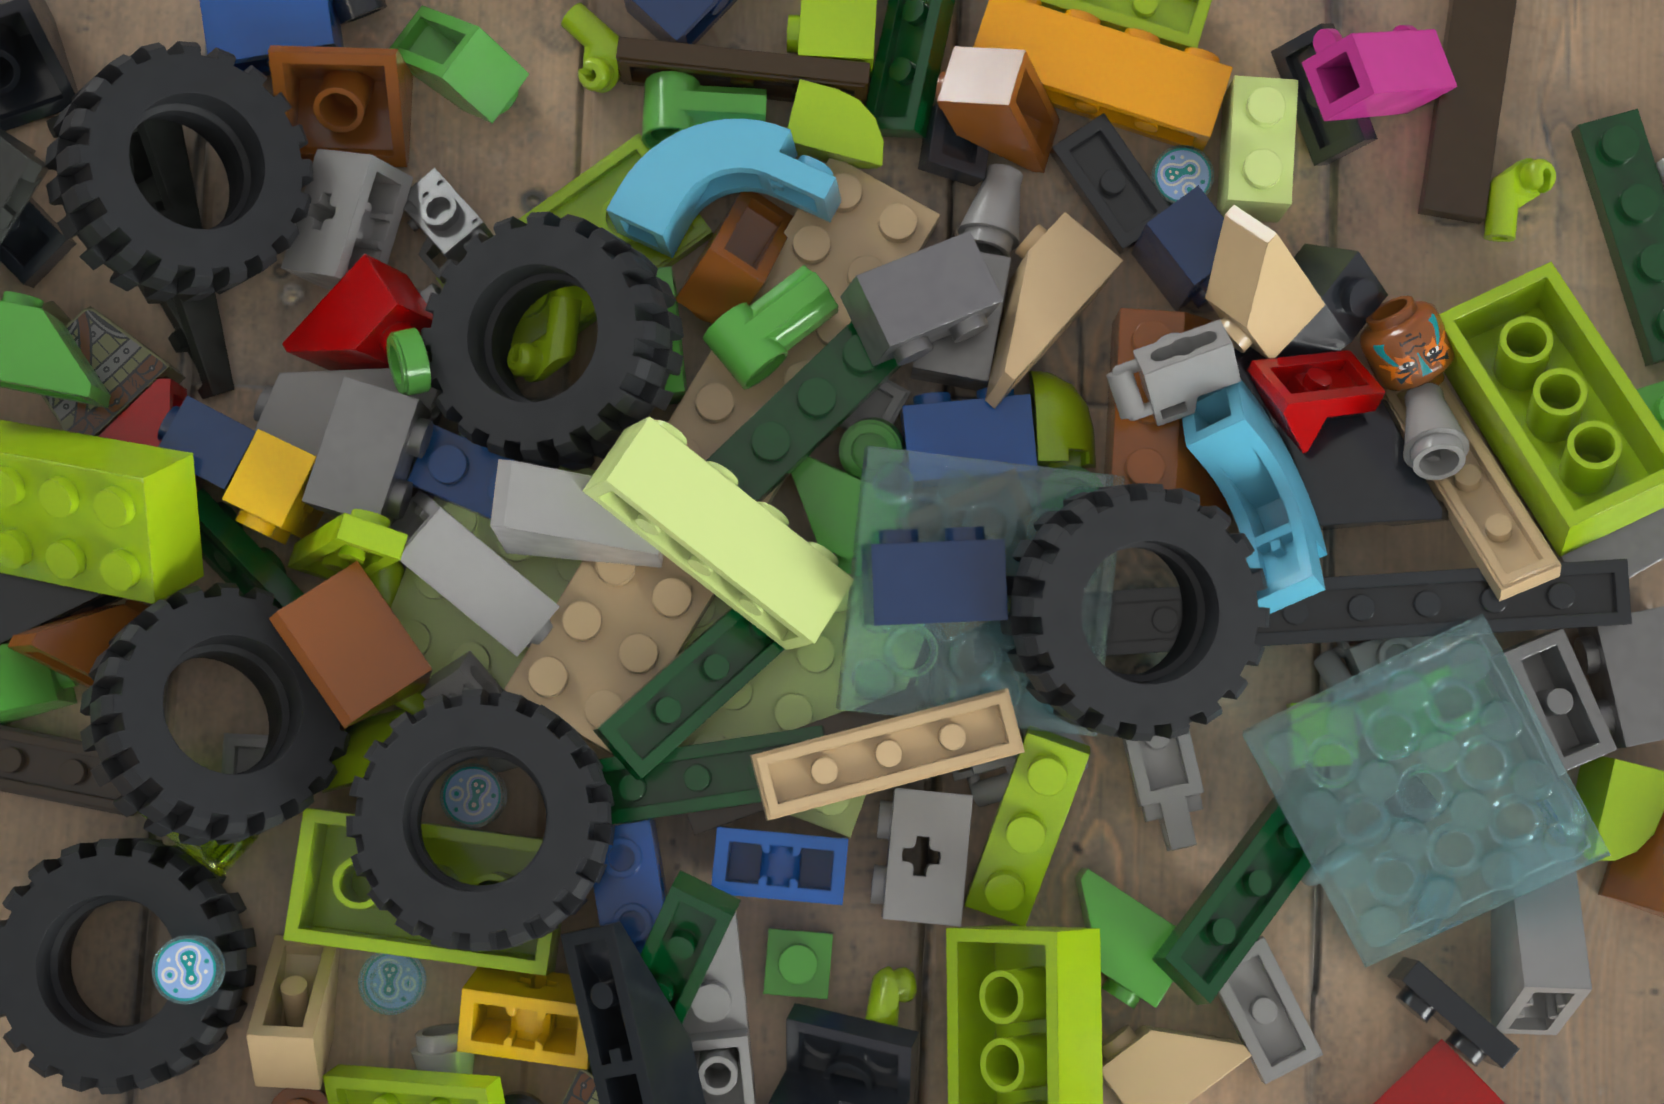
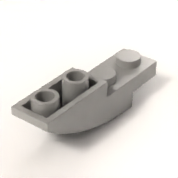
[682,895,756,1104]

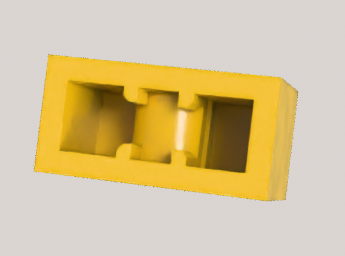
[222,429,324,545]
[457,967,590,1070]

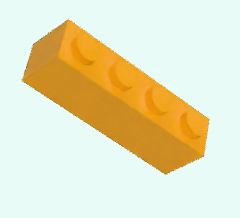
[973,0,1233,154]

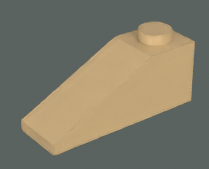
[985,212,1123,409]

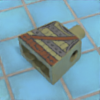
[41,301,186,436]

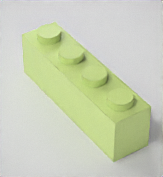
[583,416,854,650]

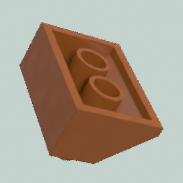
[1103,308,1230,516]

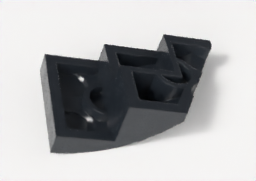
[1263,399,1449,530]
[768,1003,919,1104]

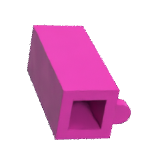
[1301,25,1458,121]

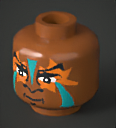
[1359,295,1455,391]

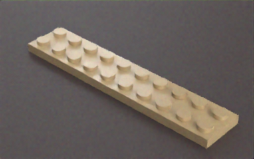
[504,158,940,756]

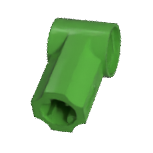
[642,71,767,149]
[703,265,839,390]

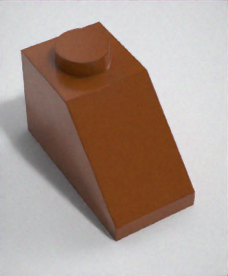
[936,46,1060,173]
[675,192,794,324]
[8,600,149,688]

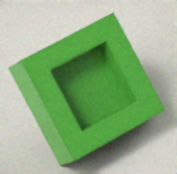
[763,928,833,999]

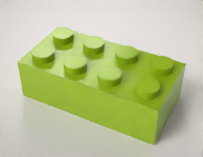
[1439,261,1664,557]
[0,419,204,604]
[283,808,562,976]
[946,925,1103,1104]

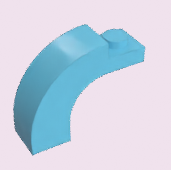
[606,119,842,258]
[1182,380,1327,614]

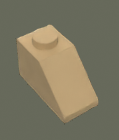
[1205,205,1325,359]
[246,935,340,1090]
[1102,1024,1252,1104]

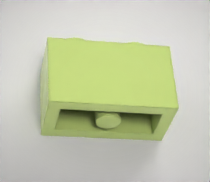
[1217,75,1298,222]

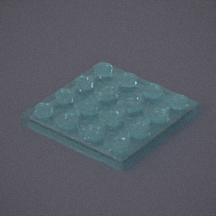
[836,446,1125,736]
[1242,613,1611,968]

